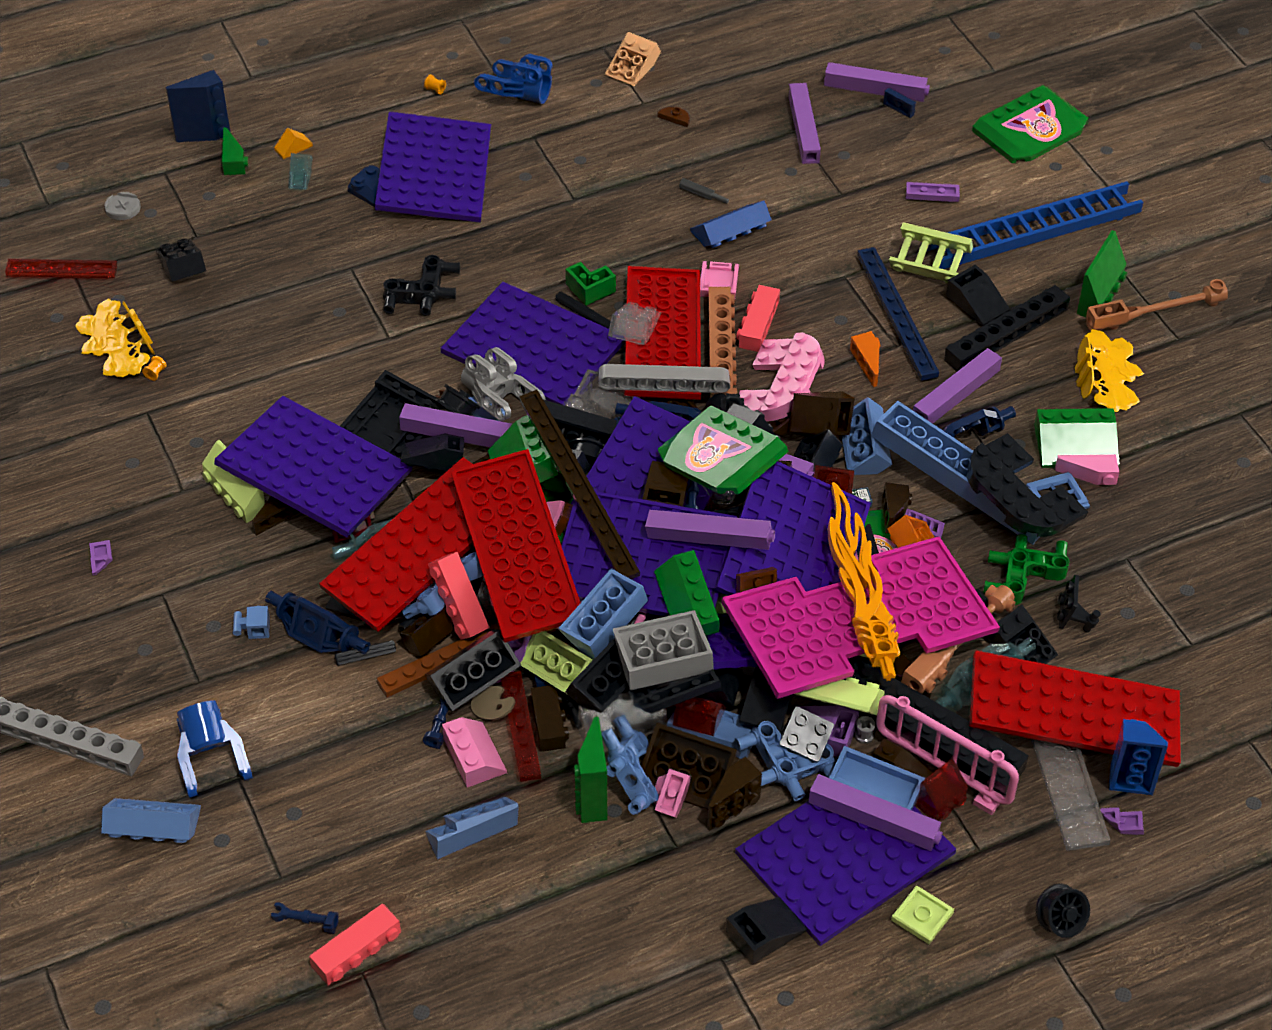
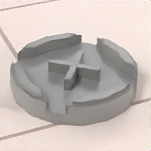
[104,192,141,220]

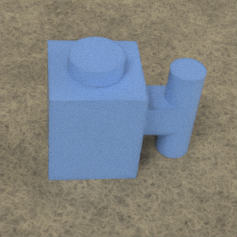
[233,606,270,639]

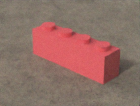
[736,285,780,352]
[428,552,490,640]
[309,903,401,985]

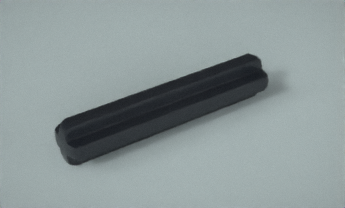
[335,640,396,665]

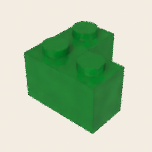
[565,262,616,306]

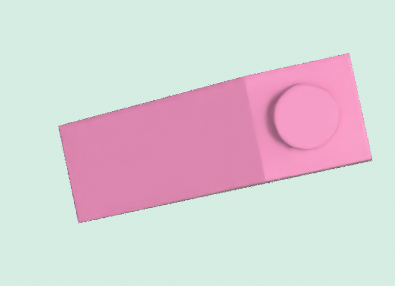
[1055,454,1119,485]

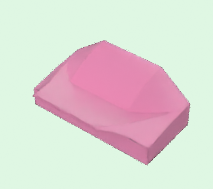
[654,769,691,818]

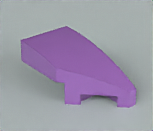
[89,540,112,575]
[1100,807,1144,835]

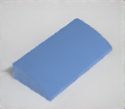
[667,700,756,759]
[829,746,925,810]

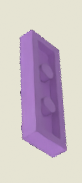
[906,182,959,202]

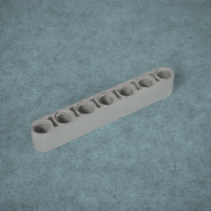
[598,364,730,393]

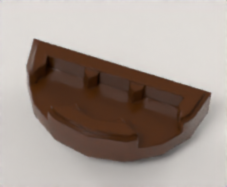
[657,107,690,127]

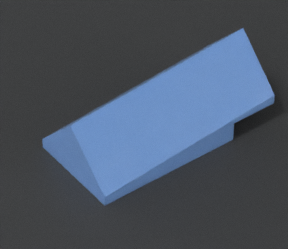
[426,797,518,859]

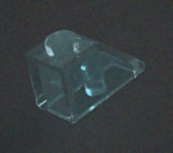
[289,153,313,190]

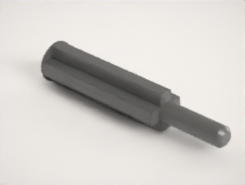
[679,178,729,204]

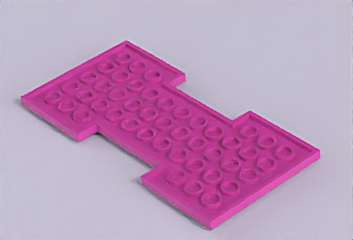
[721,536,1000,699]

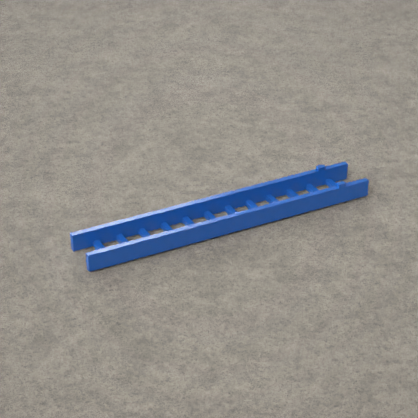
[921,181,1143,269]

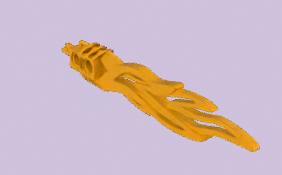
[827,482,900,681]

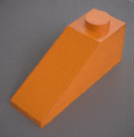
[850,331,880,387]

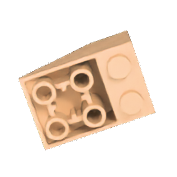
[605,32,661,86]

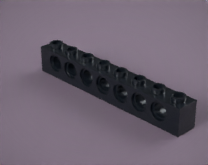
[944,285,1070,372]

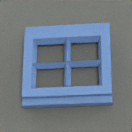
[1026,472,1090,509]

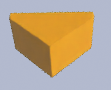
[274,128,313,159]

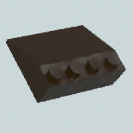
[636,723,741,809]

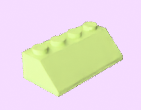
[202,440,265,523]
[520,631,593,693]
[795,677,885,716]

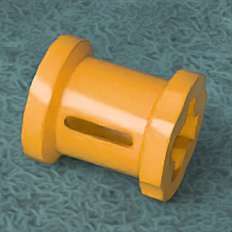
[424,74,446,94]
[142,356,167,381]

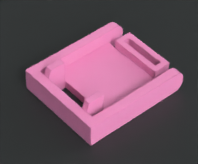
[700,261,739,299]

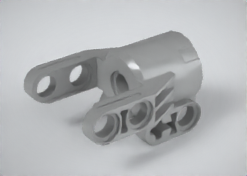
[461,347,545,421]

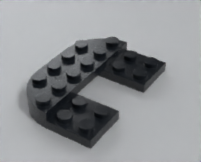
[966,433,1088,537]

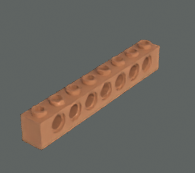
[708,287,737,397]

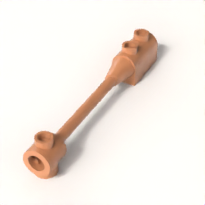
[1086,279,1228,331]
[901,585,1016,694]

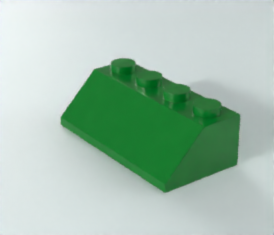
[654,550,719,636]

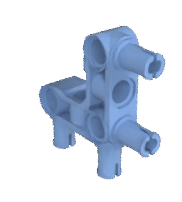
[402,551,483,619]
[601,714,659,814]
[734,721,836,802]

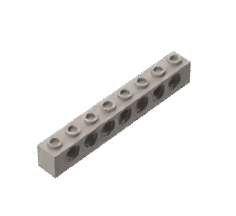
[0,697,144,776]

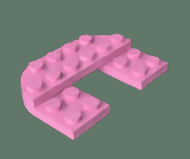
[739,333,825,421]

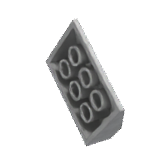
[613,610,713,690]

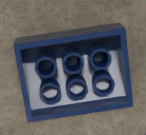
[166,70,231,142]

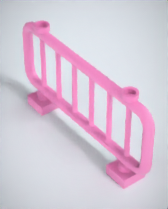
[876,695,1019,815]

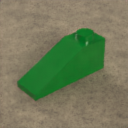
[222,128,249,175]

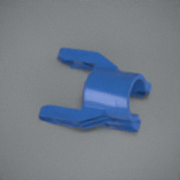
[474,54,552,104]
[176,700,253,798]

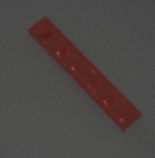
[5,259,118,278]
[501,671,541,782]

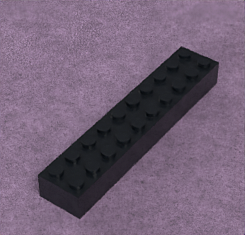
[842,656,1029,796]

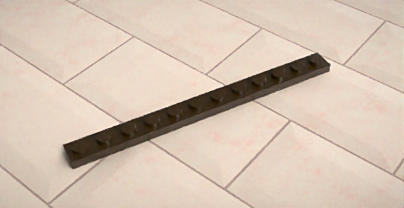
[519,389,640,579]

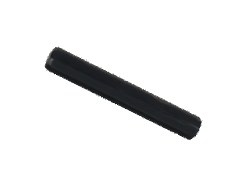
[555,291,615,330]

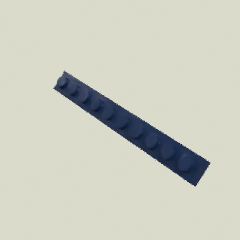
[857,247,939,381]

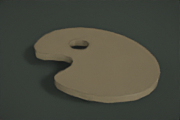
[471,686,515,720]

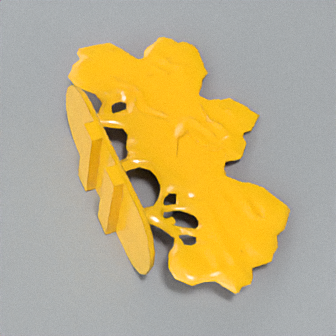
[75,299,156,377]
[1075,329,1144,412]

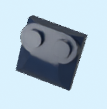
[348,165,380,207]

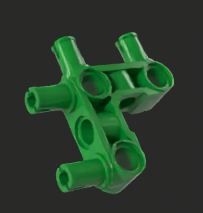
[983,534,1070,605]

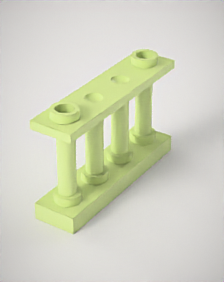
[889,222,973,283]

